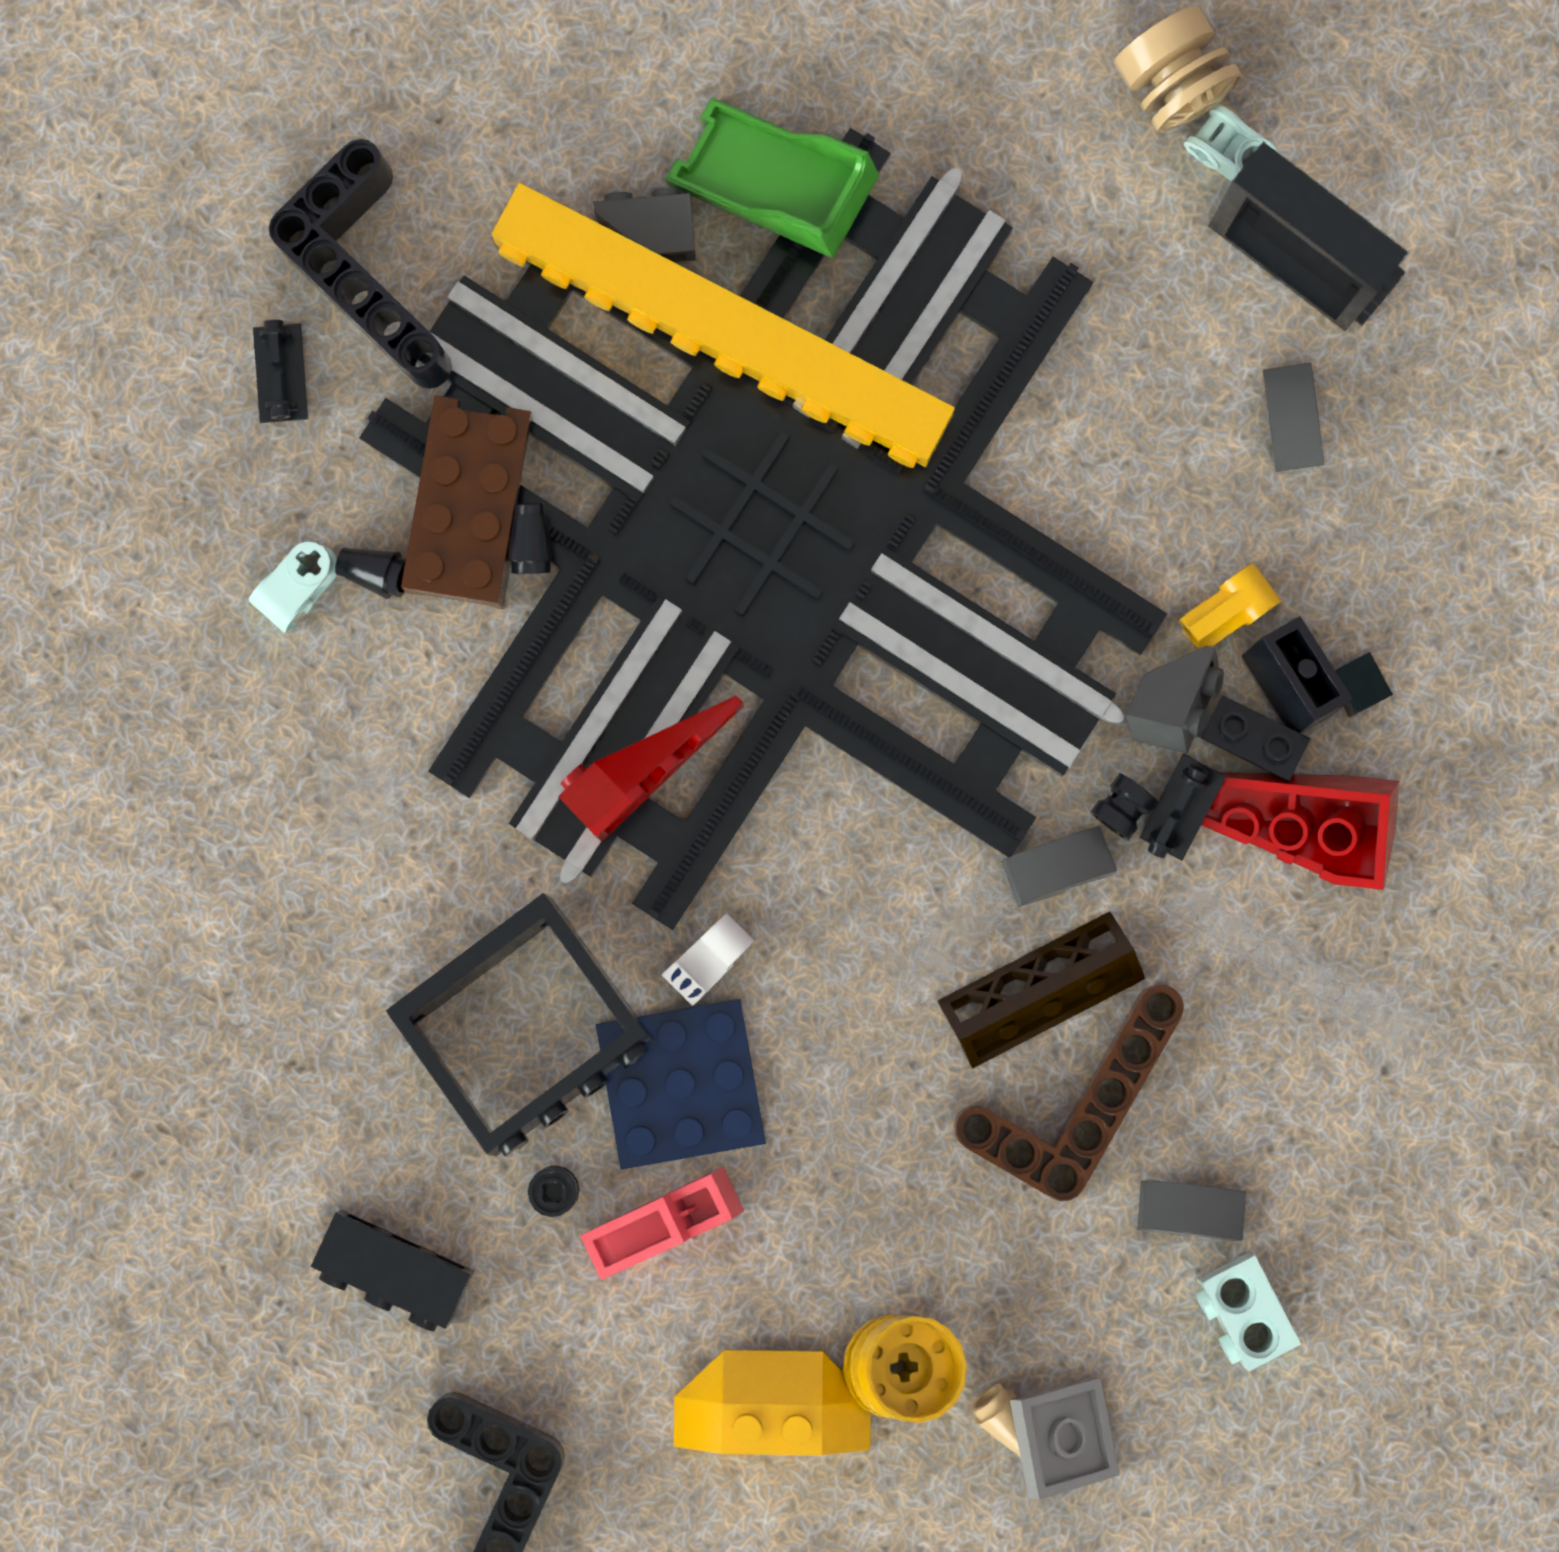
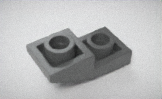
[1263,363,1324,472]
[1001,826,1117,907]
[1137,1180,1246,1241]

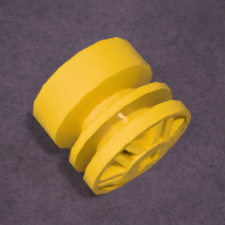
[843,1314,967,1423]

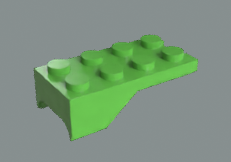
[665,97,879,258]

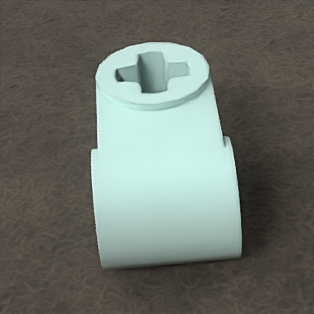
[1184,104,1277,182]
[249,541,337,634]

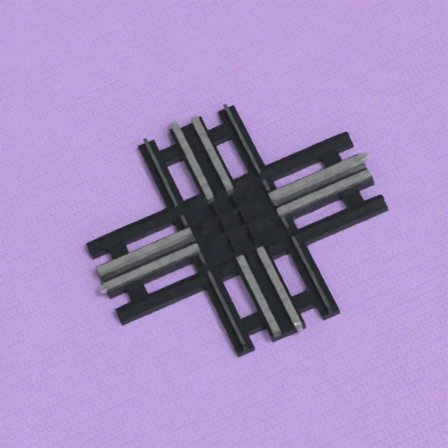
[359,127,1167,930]

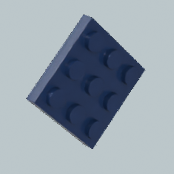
[596,999,766,1170]

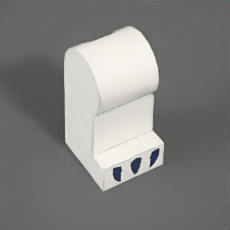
[662,913,755,1006]

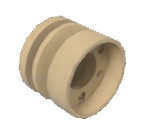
[1113,4,1244,133]

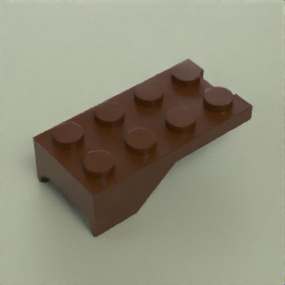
[401,396,532,610]

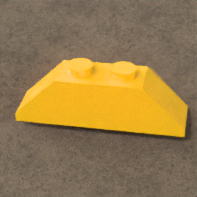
[674,1349,871,1456]

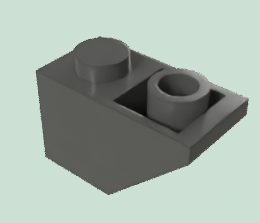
[593,188,696,262]
[1126,646,1224,754]

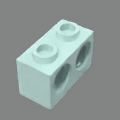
[1195,1252,1301,1372]

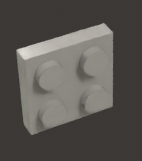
[1010,1377,1119,1500]

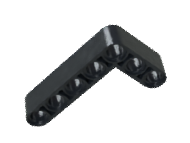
[269,139,452,389]
[427,1392,565,1552]

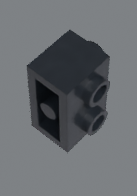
[1242,616,1353,733]

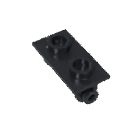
[253,320,308,423]
[1201,695,1311,782]
[1139,753,1227,861]

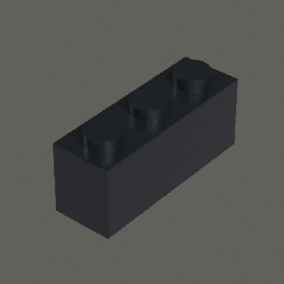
[311,1210,474,1332]

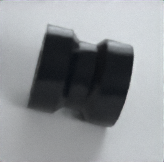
[1090,773,1158,841]
[527,1165,580,1217]

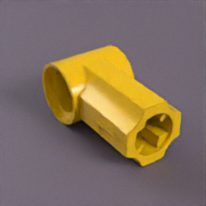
[1179,562,1282,649]

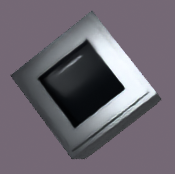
[1335,652,1393,717]

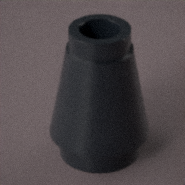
[506,503,555,574]
[335,547,406,599]

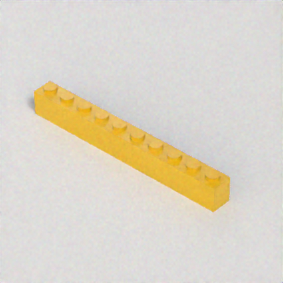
[491,183,955,468]

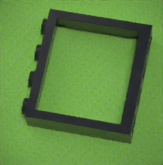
[1208,141,1409,331]
[386,893,654,1157]

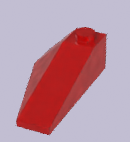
[558,695,744,842]
[1202,772,1400,890]

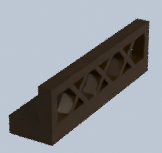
[937,911,1146,1069]

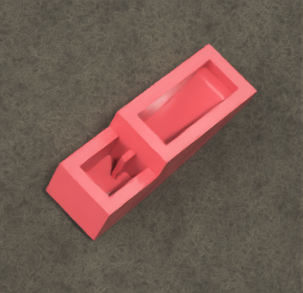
[580,1167,744,1280]

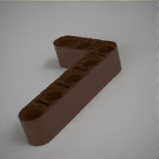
[953,985,1184,1201]

